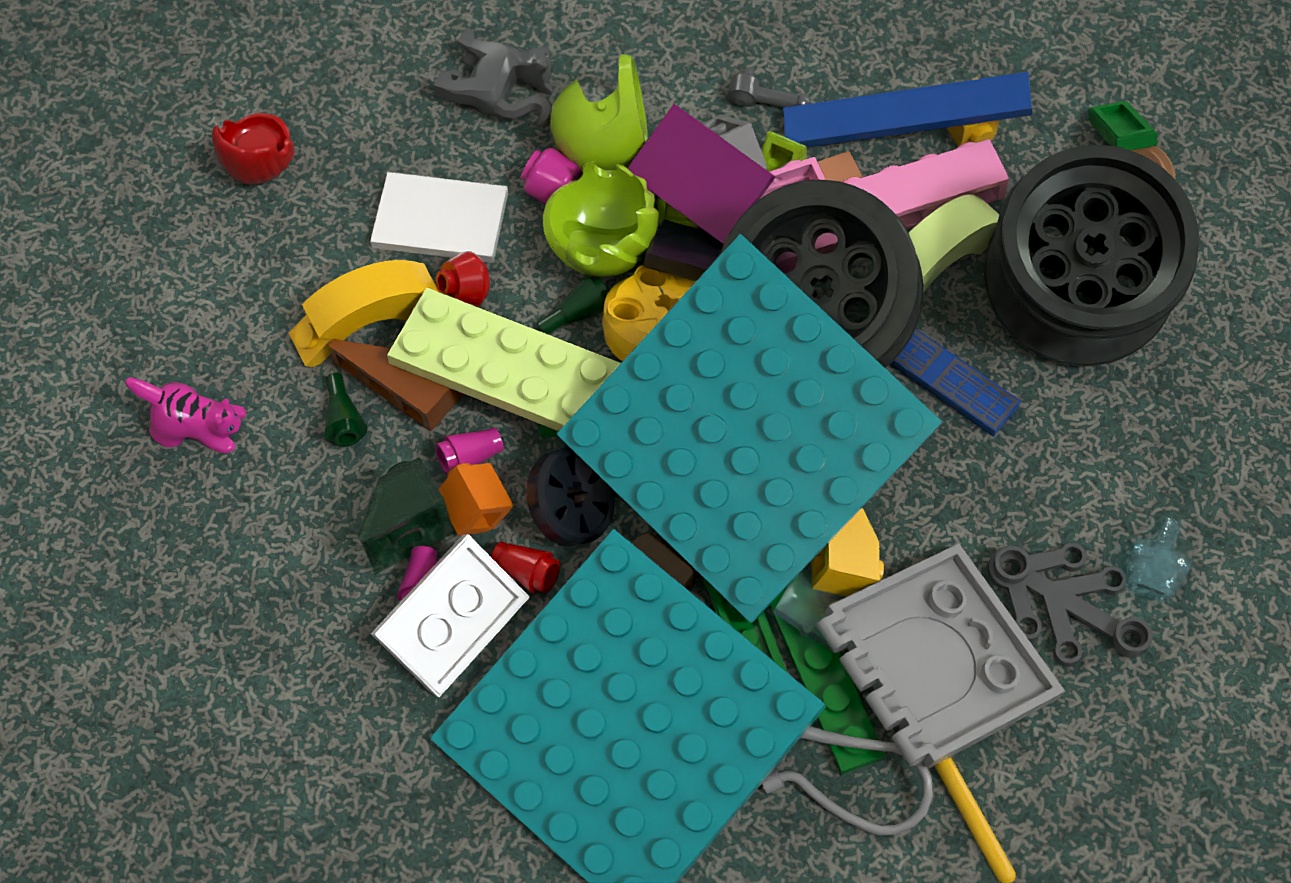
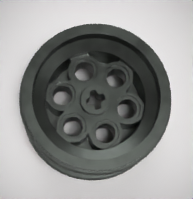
[984,145,1199,366]
[720,180,924,368]

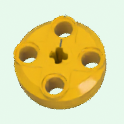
[602,264,696,361]

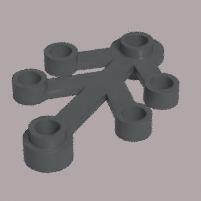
[988,543,1153,667]

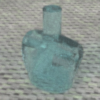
[1125,518,1192,604]

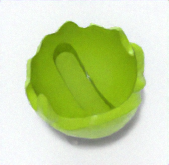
[543,161,659,278]

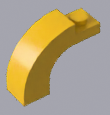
[288,260,438,367]

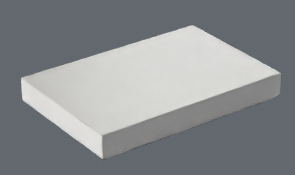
[370,172,508,263]
[371,534,530,697]

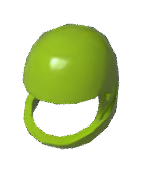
[550,54,649,172]

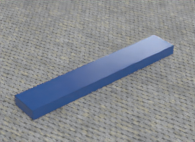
[783,72,1033,147]

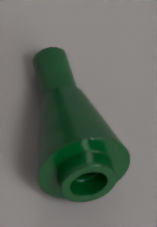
[536,275,609,335]
[324,373,368,447]

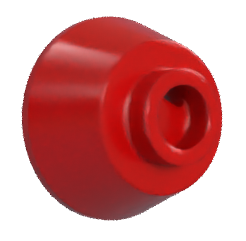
[436,251,490,307]

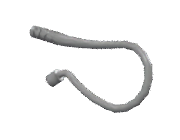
[762,726,933,836]

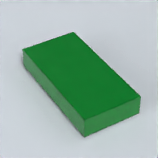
[1088,101,1157,151]

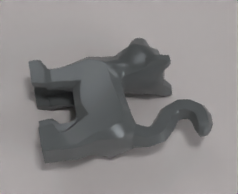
[433,28,554,128]

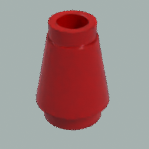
[491,541,560,593]

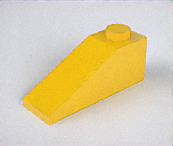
[811,508,884,598]

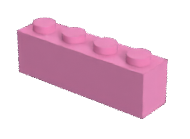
[844,139,1009,229]

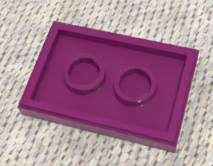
[627,104,775,244]

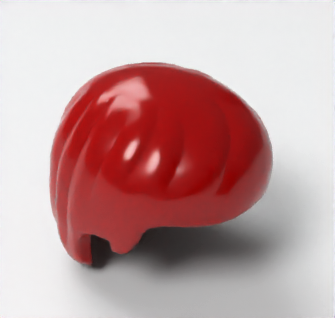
[212,113,294,185]

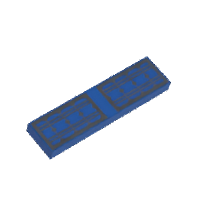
[890,329,1021,437]

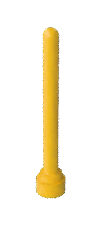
[935,757,1016,883]

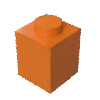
[435,463,514,536]

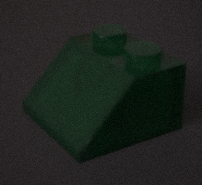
[358,457,454,575]

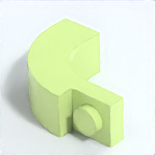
[909,195,999,291]

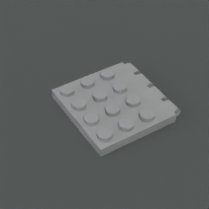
[816,543,1065,769]

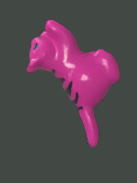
[125,377,246,453]

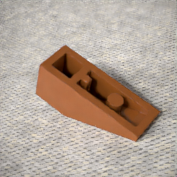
[328,339,464,431]

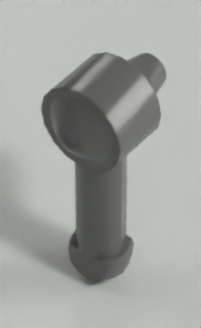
[727,67,812,108]

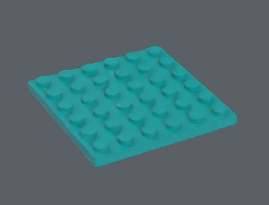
[557,234,943,623]
[430,529,826,883]

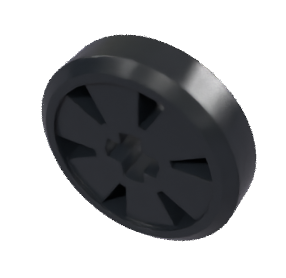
[526,447,615,547]

